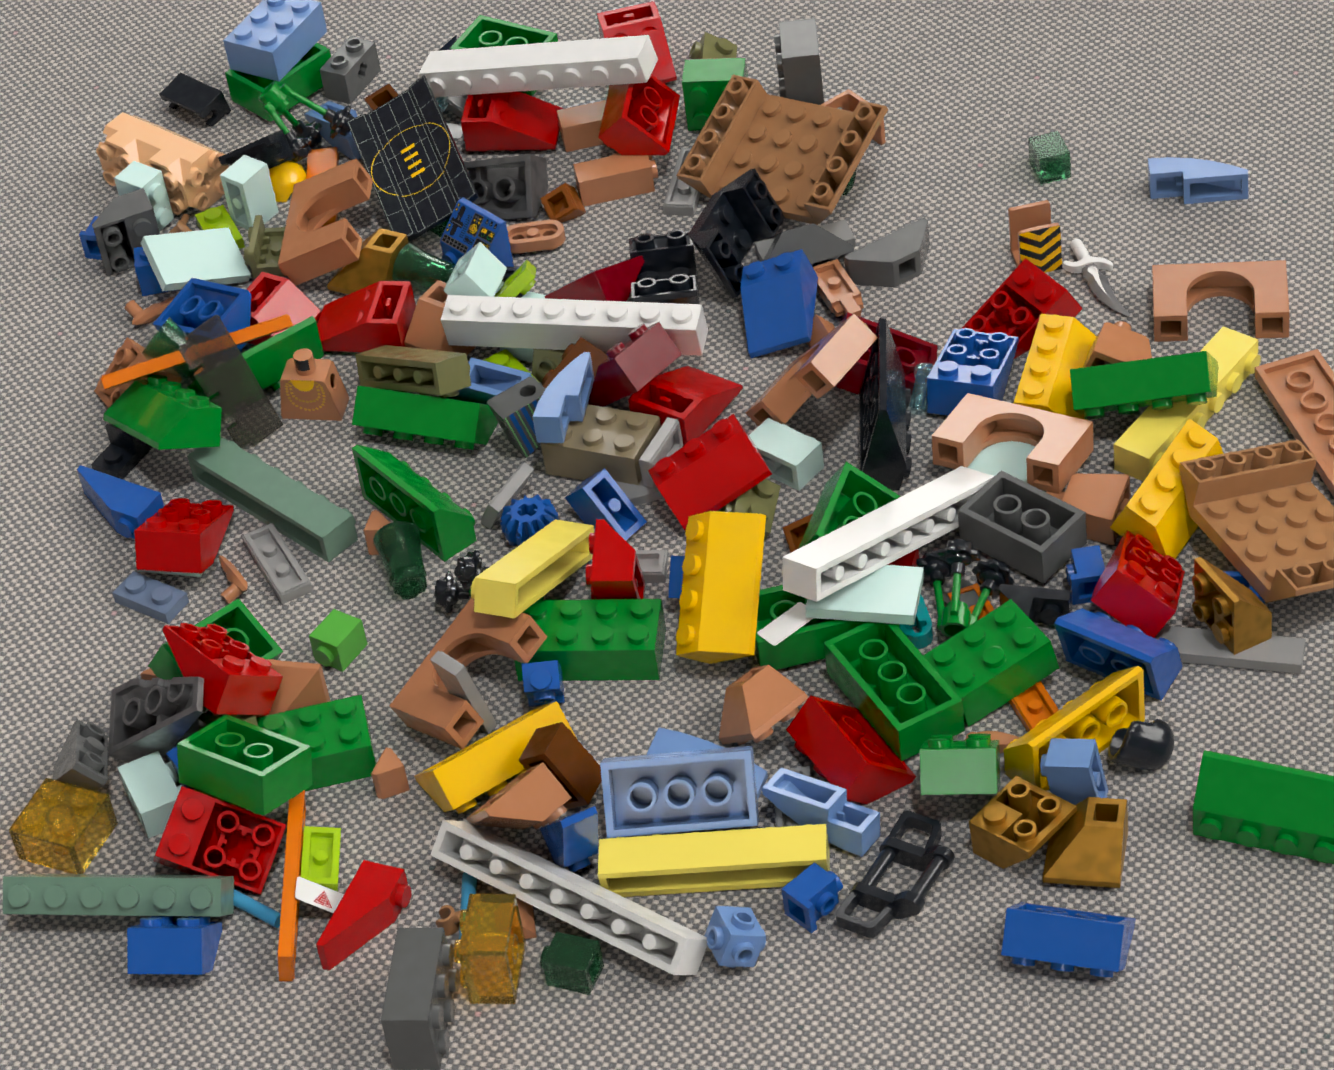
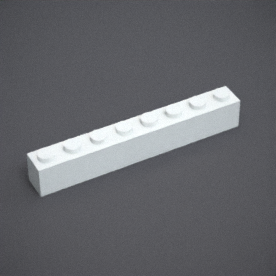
[418,35,658,97]
[441,295,708,356]
[782,466,994,602]
[431,820,707,975]

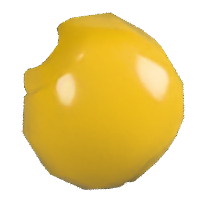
[269,160,306,203]

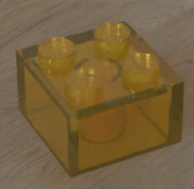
[9,778,118,874]
[454,894,526,1004]

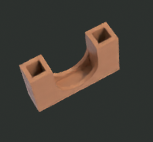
[557,100,658,206]
[278,158,373,286]
[1152,260,1289,342]
[746,314,878,426]
[932,393,1094,494]
[389,598,547,749]

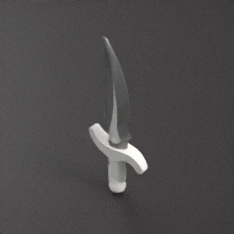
[1063,239,1130,316]

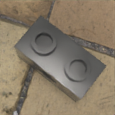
[320,36,381,104]

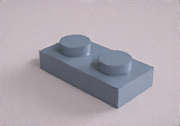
[112,571,189,624]

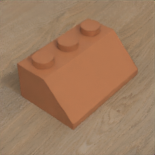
[466,762,572,830]

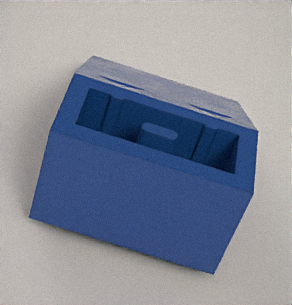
[927,328,1019,416]

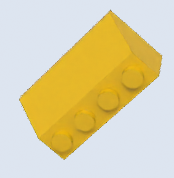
[1013,314,1097,420]
[1110,418,1224,559]
[676,511,766,664]
[1003,666,1145,791]
[414,701,576,814]

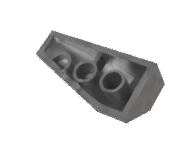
[464,154,548,220]
[108,677,204,762]

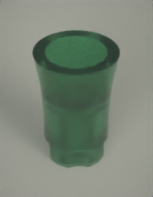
[393,243,456,291]
[142,316,217,382]
[373,521,427,599]

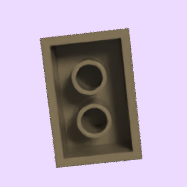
[540,404,661,485]

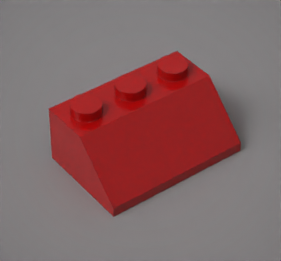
[598,74,680,156]
[648,414,772,531]
[786,695,917,805]

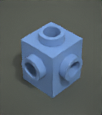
[704,906,766,968]

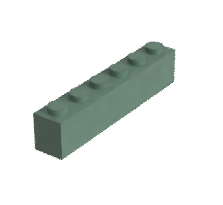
[187,436,358,562]
[3,874,234,917]

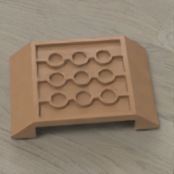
[676,75,888,225]
[1179,439,1334,603]

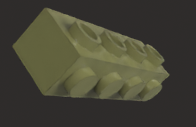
[355,345,472,398]

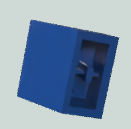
[127,916,223,975]

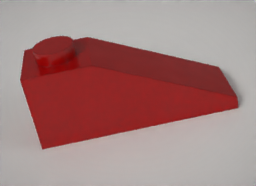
[316,860,412,971]

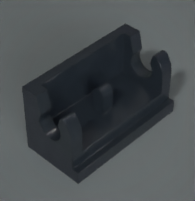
[159,72,231,126]
[218,130,295,169]

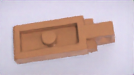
[813,259,864,317]

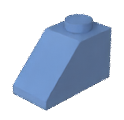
[1040,738,1108,805]

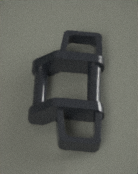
[835,810,955,938]

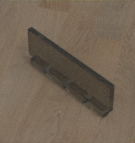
[178,315,283,448]

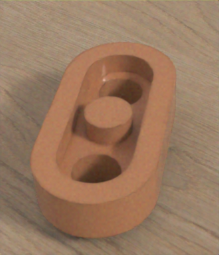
[507,220,566,254]

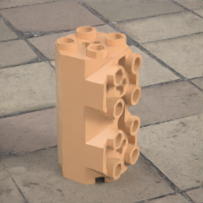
[96,112,229,215]

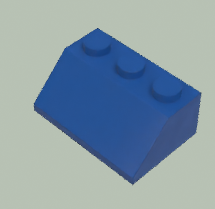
[153,278,251,362]
[1054,608,1183,701]
[1001,902,1136,977]

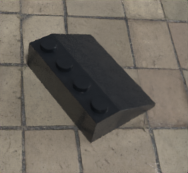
[859,318,912,491]

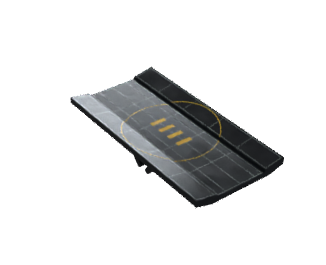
[346,75,479,242]

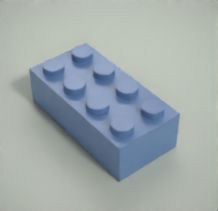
[600,746,759,838]

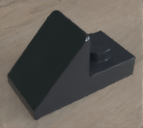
[91,424,153,479]
[999,584,1072,625]

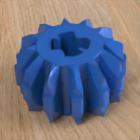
[500,494,559,546]

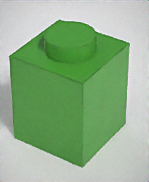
[309,609,368,672]

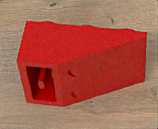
[597,1,677,84]
[461,92,563,152]
[961,258,1083,359]
[317,281,416,352]
[628,366,743,446]
[134,498,234,574]
[1091,530,1185,638]
[162,623,283,715]
[153,786,287,895]

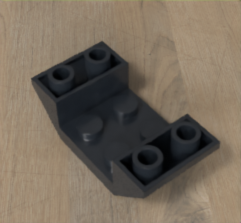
[688,168,785,298]
[629,230,700,304]

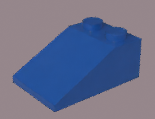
[740,249,818,358]

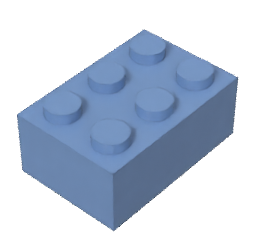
[223,0,327,82]

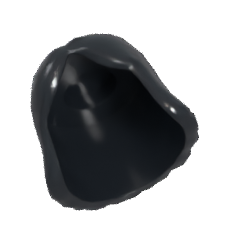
[1108,719,1174,770]

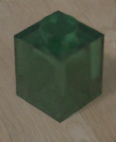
[1028,131,1071,184]
[540,932,604,995]

